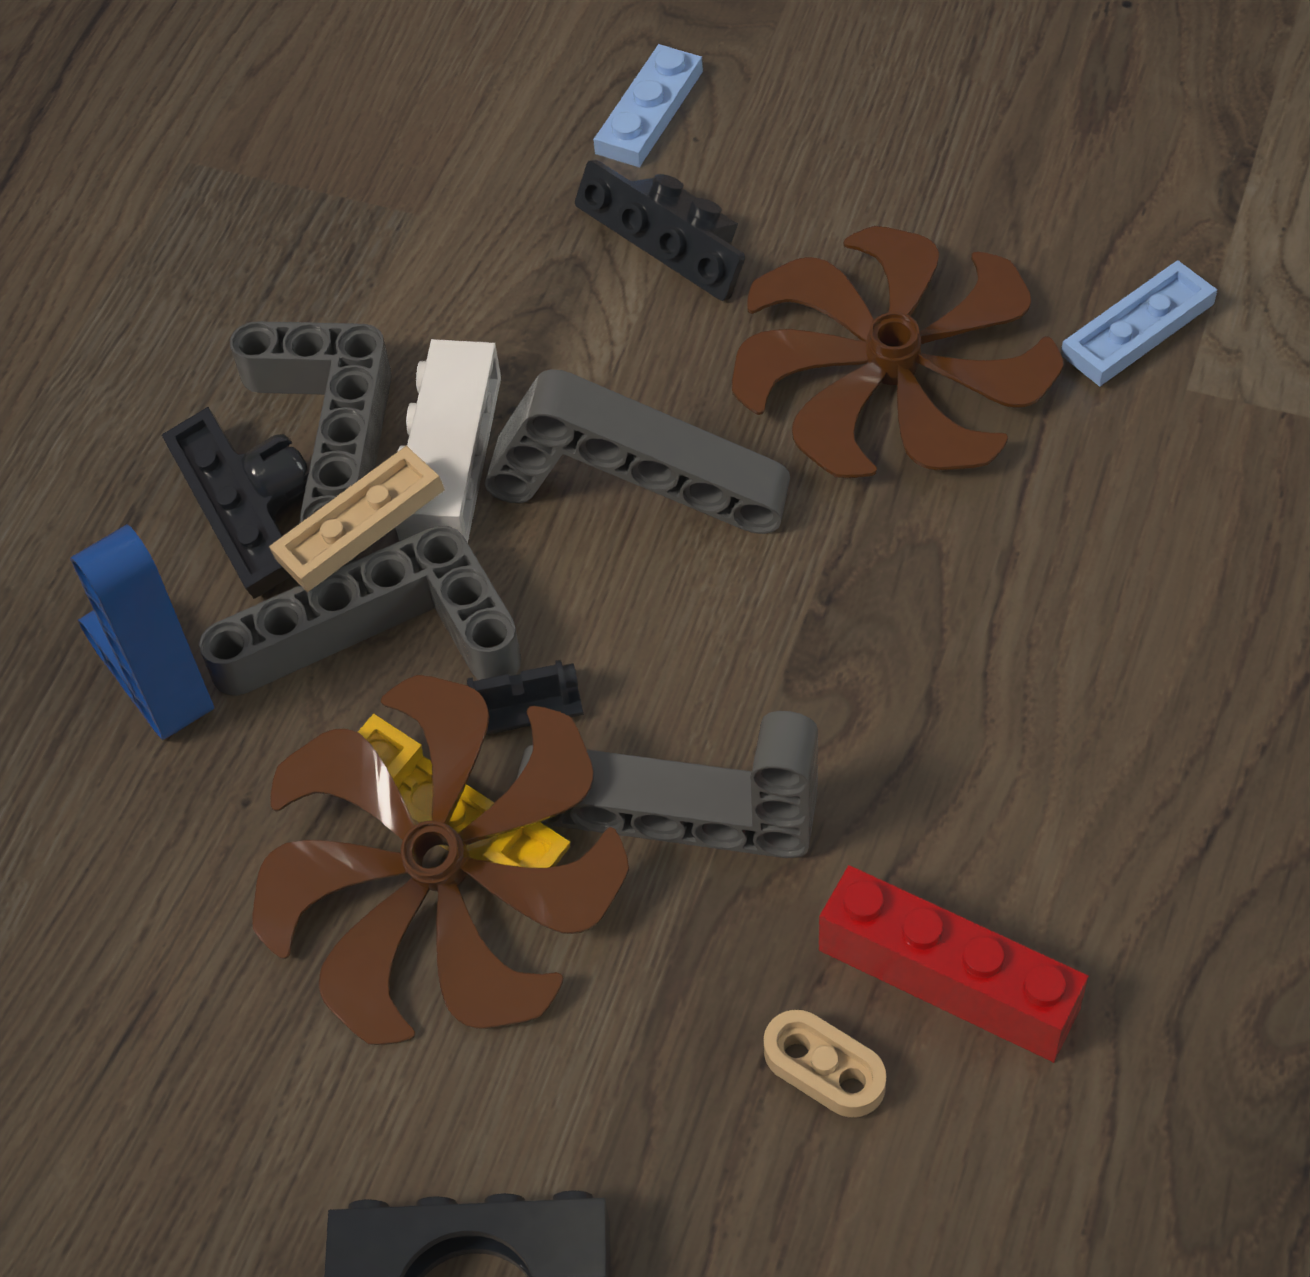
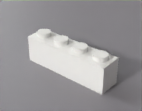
[396,339,501,543]

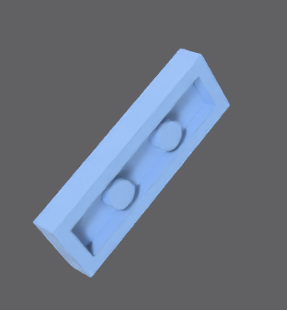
[593,44,703,168]
[1061,260,1217,387]

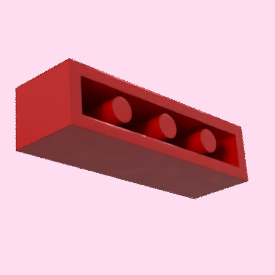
[819,865,1089,1063]

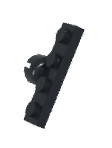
[161,407,309,599]

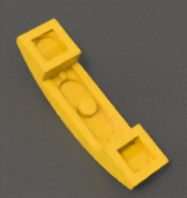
[358,714,570,868]

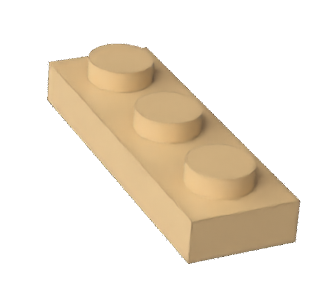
[269,445,445,593]

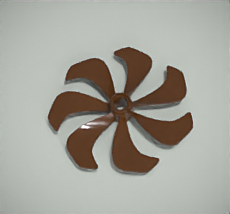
[732,226,1064,478]
[253,675,629,1045]

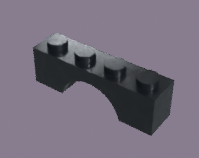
[324,1190,611,1277]

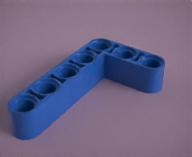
[70,524,215,740]

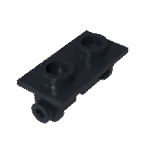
[467,659,584,735]

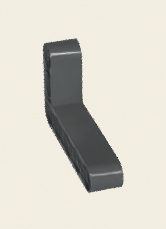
[230,321,392,566]
[485,369,790,534]
[199,526,521,696]
[517,711,818,858]

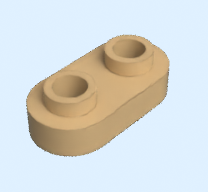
[764,1010,886,1117]

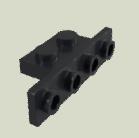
[575,160,745,301]

